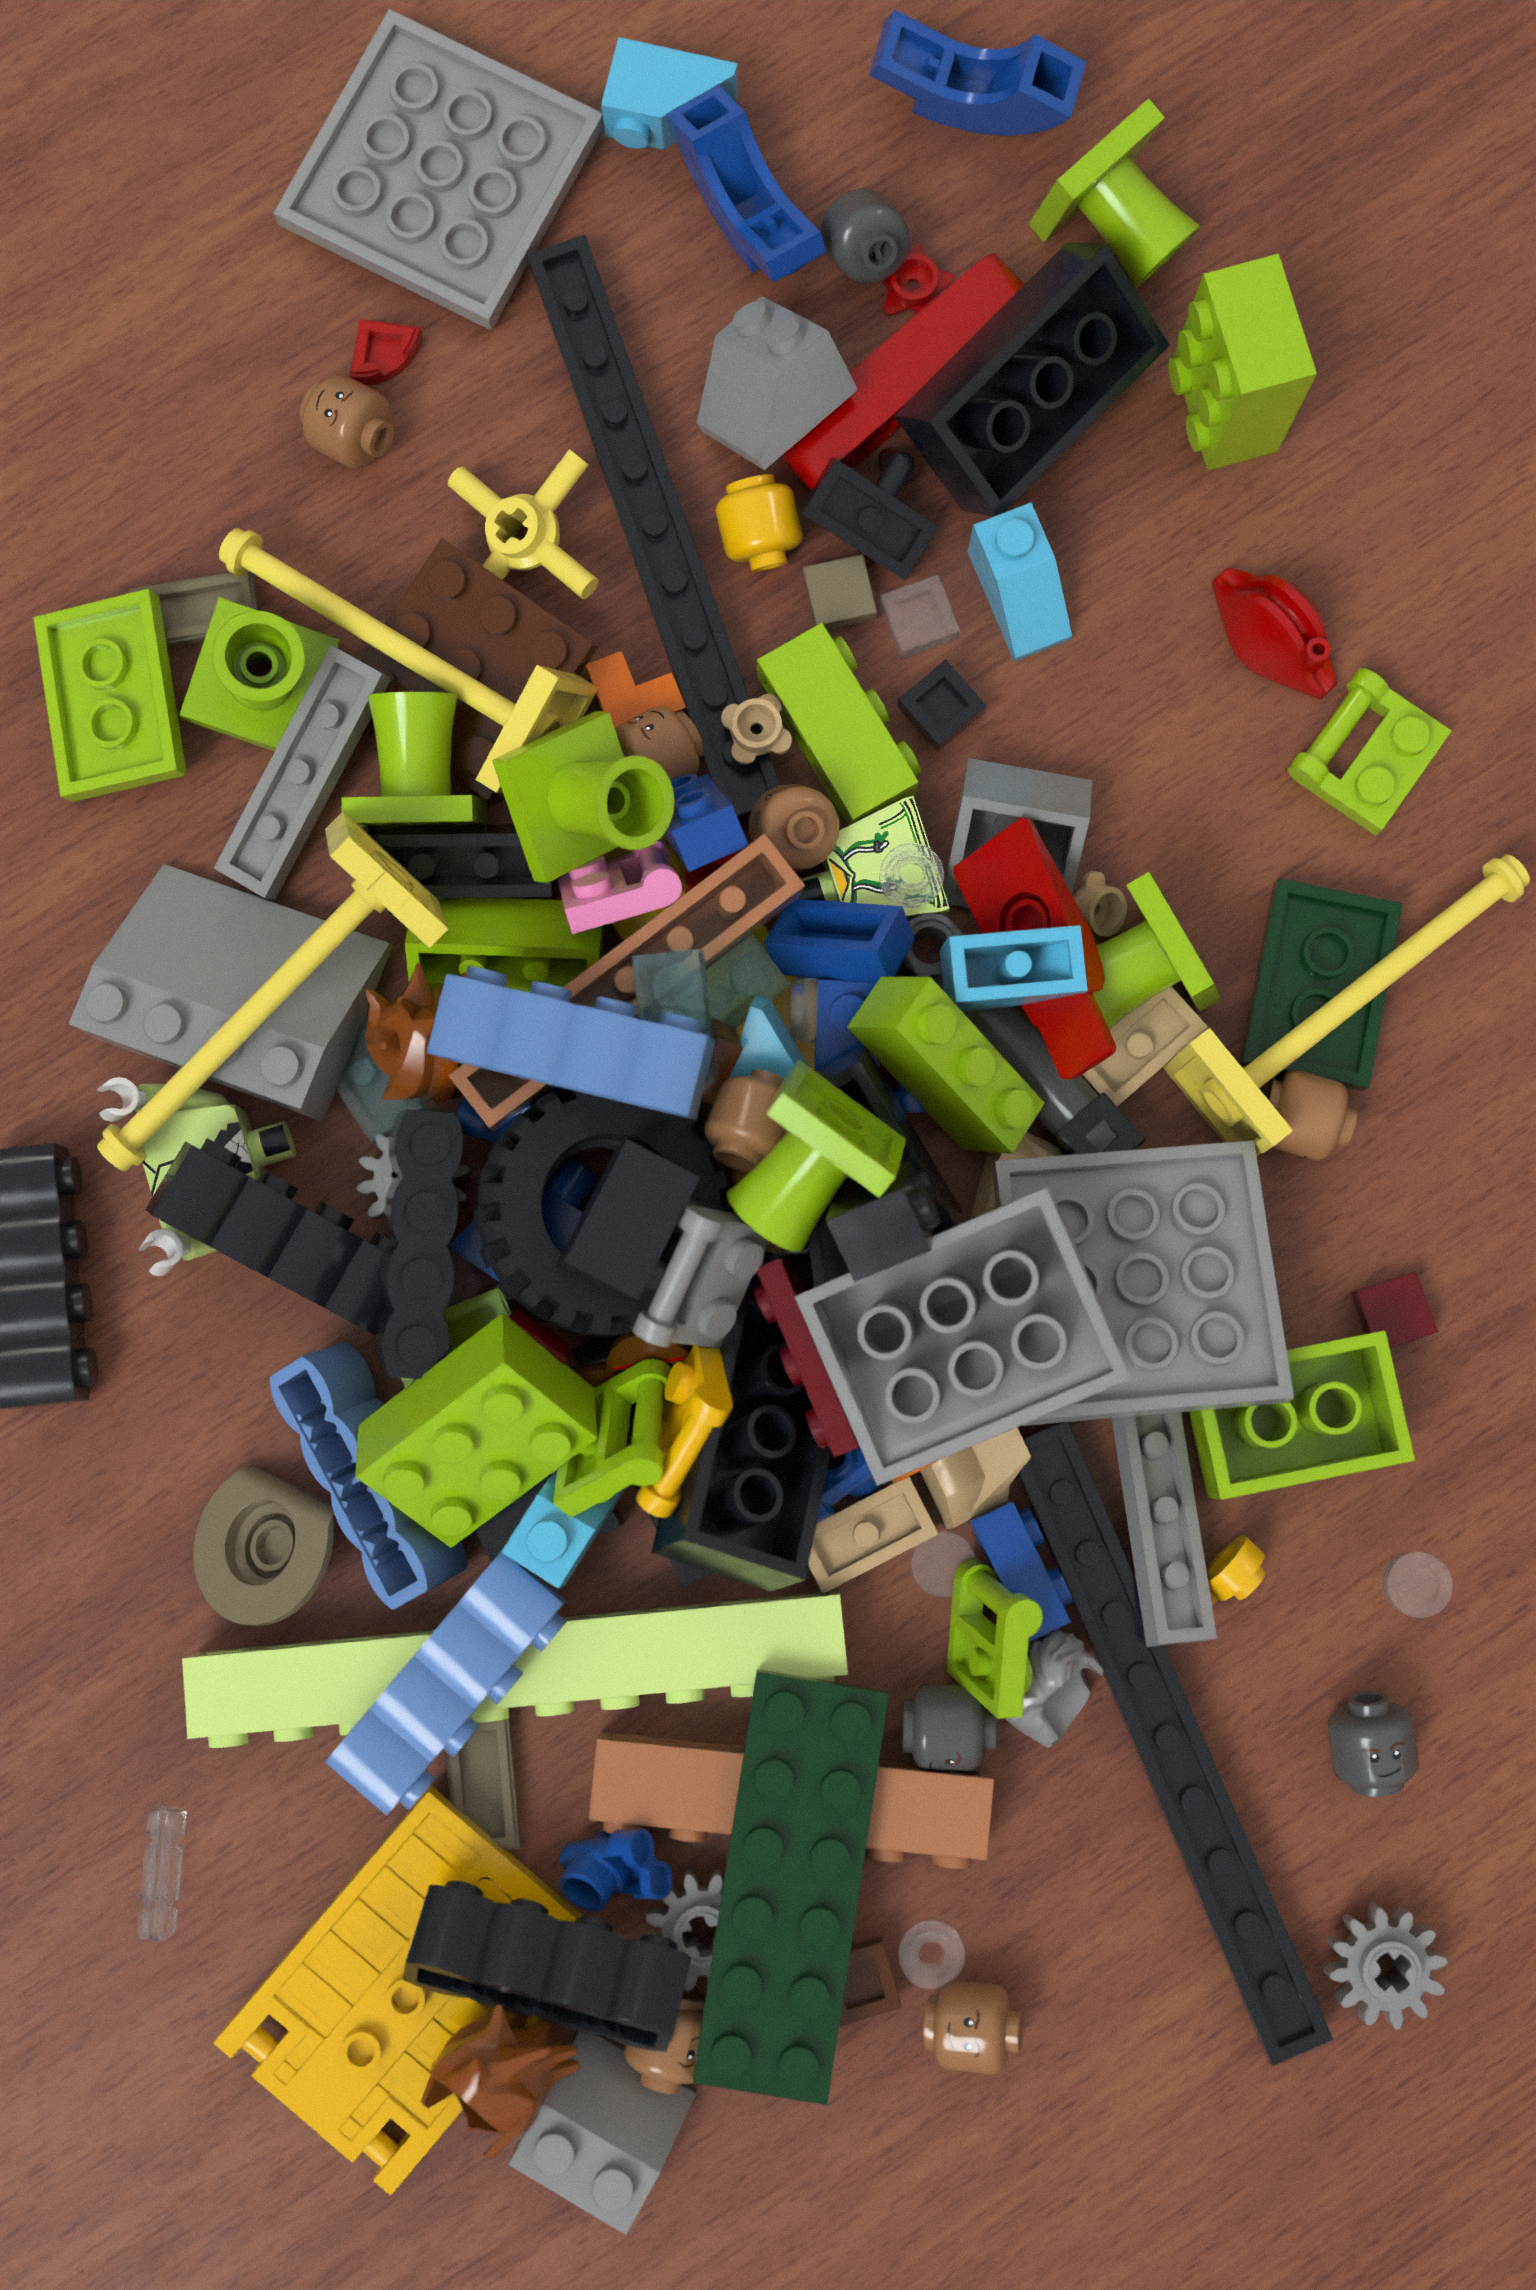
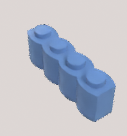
[426,966,716,1120]
[270,1341,468,1610]
[325,1551,567,1816]

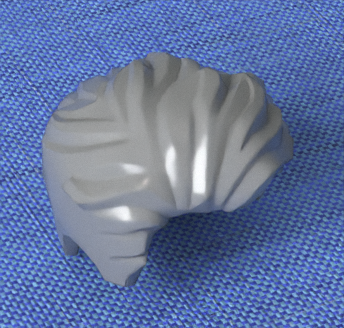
[1005,1630,1104,1748]

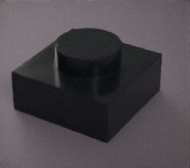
[897,659,986,752]

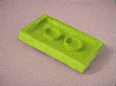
[33,588,187,802]

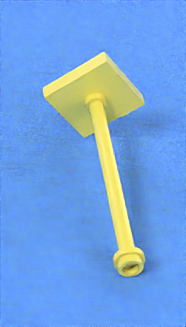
[219,528,599,793]
[97,811,448,1171]
[1163,854,1530,1156]

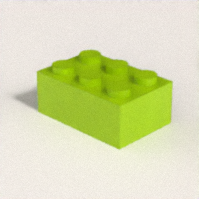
[1168,253,1317,471]
[355,1313,598,1548]
[1188,1330,1415,1500]

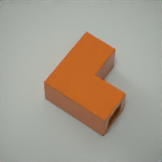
[585,651,687,727]

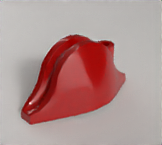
[1211,567,1336,700]

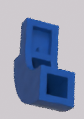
[869,10,1087,135]
[666,84,826,283]

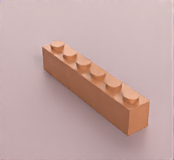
[448,833,805,1132]
[588,1731,994,1869]

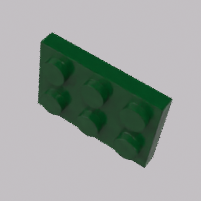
[1239,878,1403,1091]

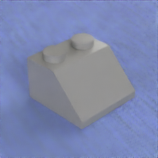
[696,296,858,470]
[943,758,1092,908]
[508,2031,697,2235]

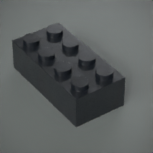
[894,243,1170,517]
[651,1289,831,1592]

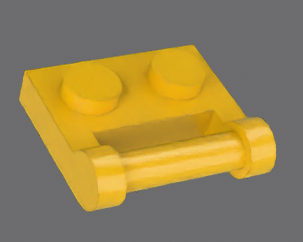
[636,1345,733,1518]

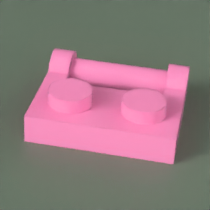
[557,839,682,934]

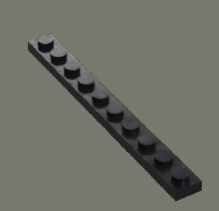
[527,235,780,821]
[1018,1422,1333,2066]

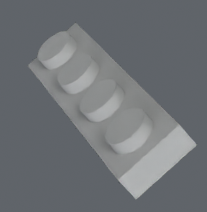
[214,645,392,901]
[1112,1412,1217,1647]

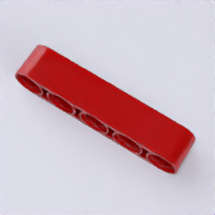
[780,253,1025,490]

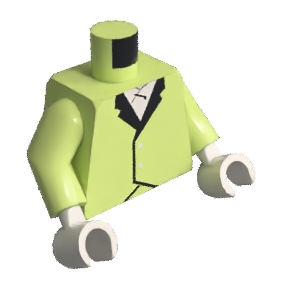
[97,1077,296,1276]

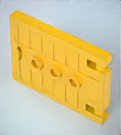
[213,1785,584,2196]

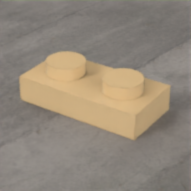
[1081,986,1208,1107]
[808,1477,939,1594]

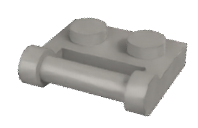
[632,1205,769,1348]

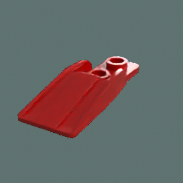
[953,817,1116,1080]

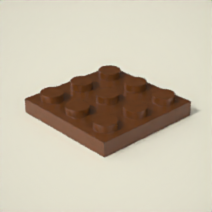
[360,538,598,802]

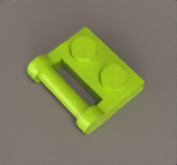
[1287,668,1452,836]
[553,1359,671,1518]
[946,1558,1043,1718]

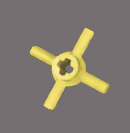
[448,449,599,599]

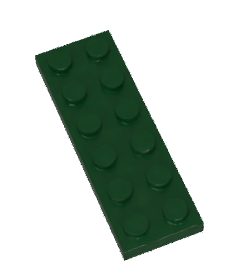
[693,1669,889,2105]

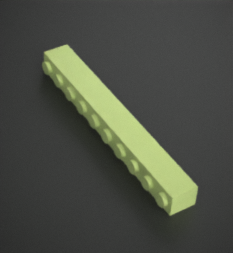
[182,1590,848,1748]

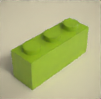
[757,623,921,827]
[405,898,607,993]
[847,977,1045,1154]

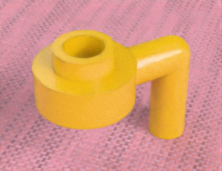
[1133,1535,1266,1606]

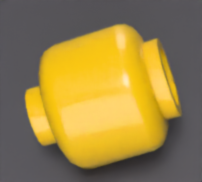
[715,474,803,572]

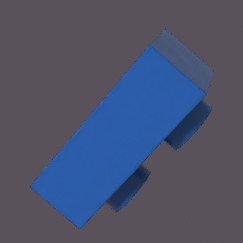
[664,774,749,872]
[764,899,915,983]
[968,1500,1073,1642]

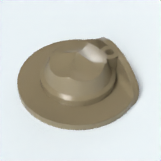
[193,1467,334,1626]

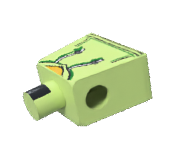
[798,795,950,922]

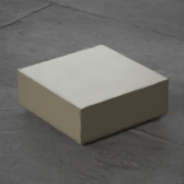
[803,554,877,630]

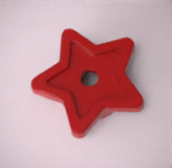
[882,245,954,316]

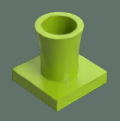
[1029,98,1201,289]
[179,597,340,752]
[341,692,488,827]
[492,711,674,883]
[1093,872,1221,1029]
[727,1060,906,1252]

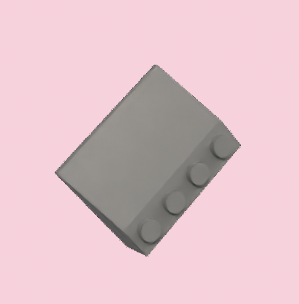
[68,864,393,1122]
[795,1186,1131,1486]

